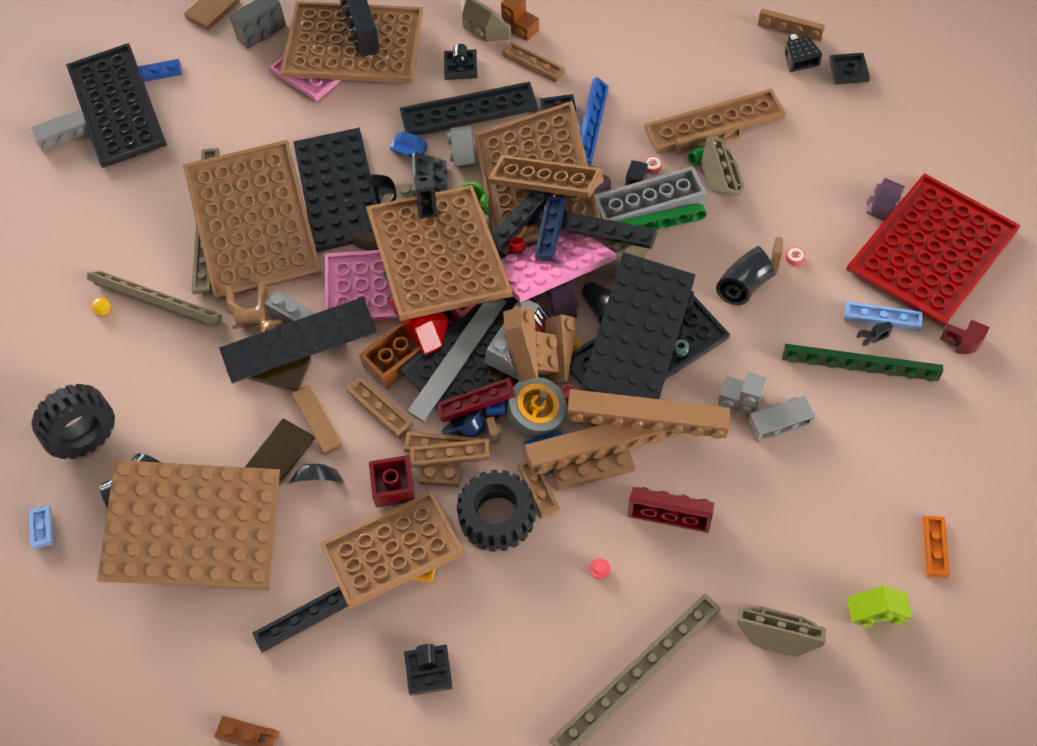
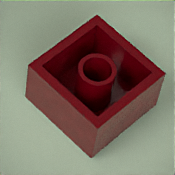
[369,455,415,508]

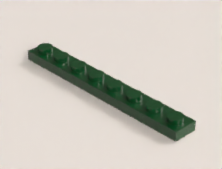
[782,344,943,381]

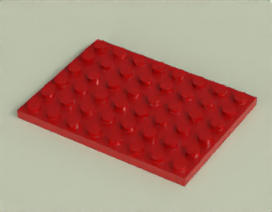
[846,173,1021,327]

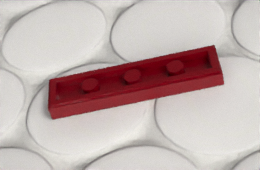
[437,377,516,422]

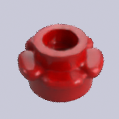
[509,238,527,254]

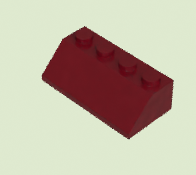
[628,487,714,533]

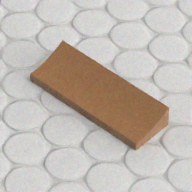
[488,155,604,198]

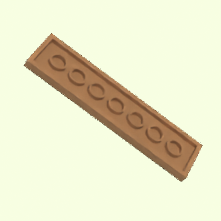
[644,88,786,153]

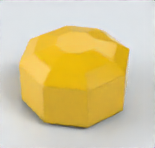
[91,297,111,316]

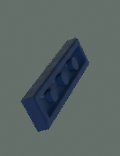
[535,197,566,261]

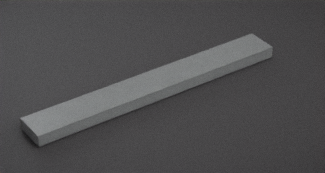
[407,299,506,423]

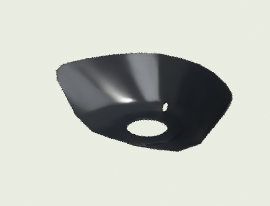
[368,174,397,204]
[288,464,344,484]

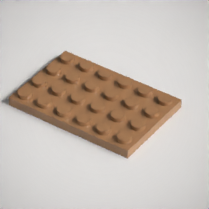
[320,491,465,609]

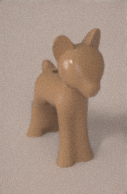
[224,281,284,333]

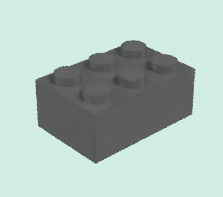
[229,0,286,49]

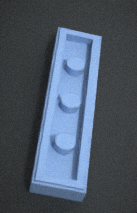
[844,301,923,331]

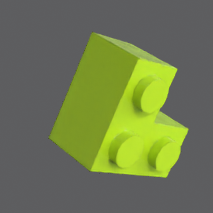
[847,585,913,628]

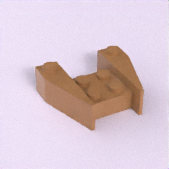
[504,307,575,385]

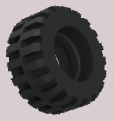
[31,384,115,459]
[456,469,536,552]

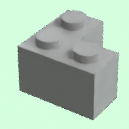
[447,126,475,166]
[718,372,767,415]

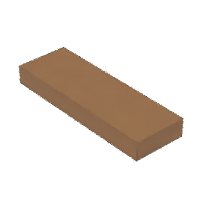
[517,461,560,518]

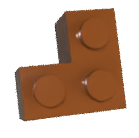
[501,0,539,41]

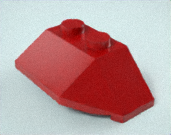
[387,298,448,355]

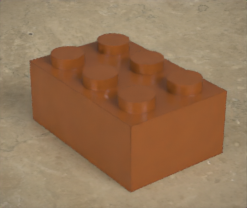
[359,322,421,389]

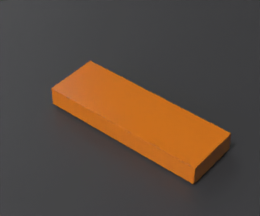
[922,516,950,578]

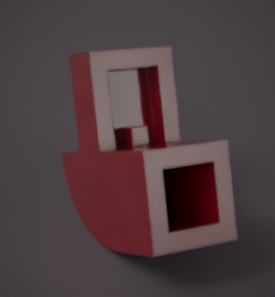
[940,319,990,354]

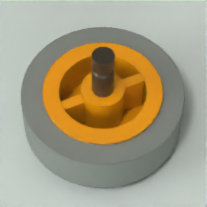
[506,377,567,438]

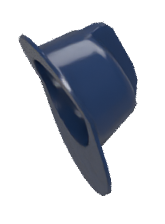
[442,409,486,437]

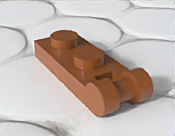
[214,716,280,746]

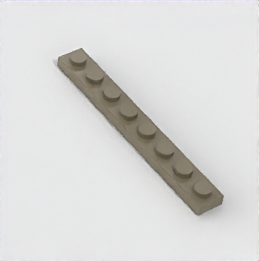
[87,270,222,325]

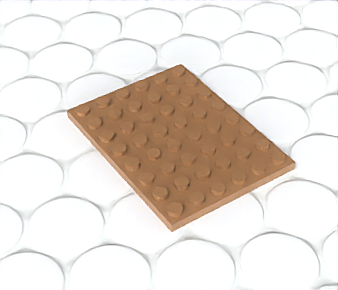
[280,1,423,83]
[474,101,601,244]
[183,140,322,300]
[366,185,513,321]
[97,460,280,590]

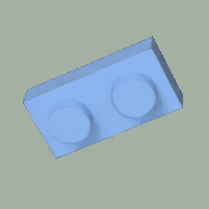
[29,505,54,549]

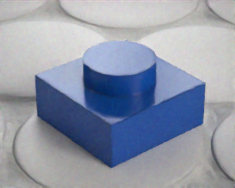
[486,400,507,415]

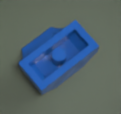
[389,131,428,157]

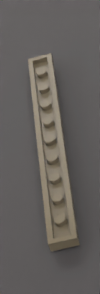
[191,148,220,295]
[549,594,720,746]

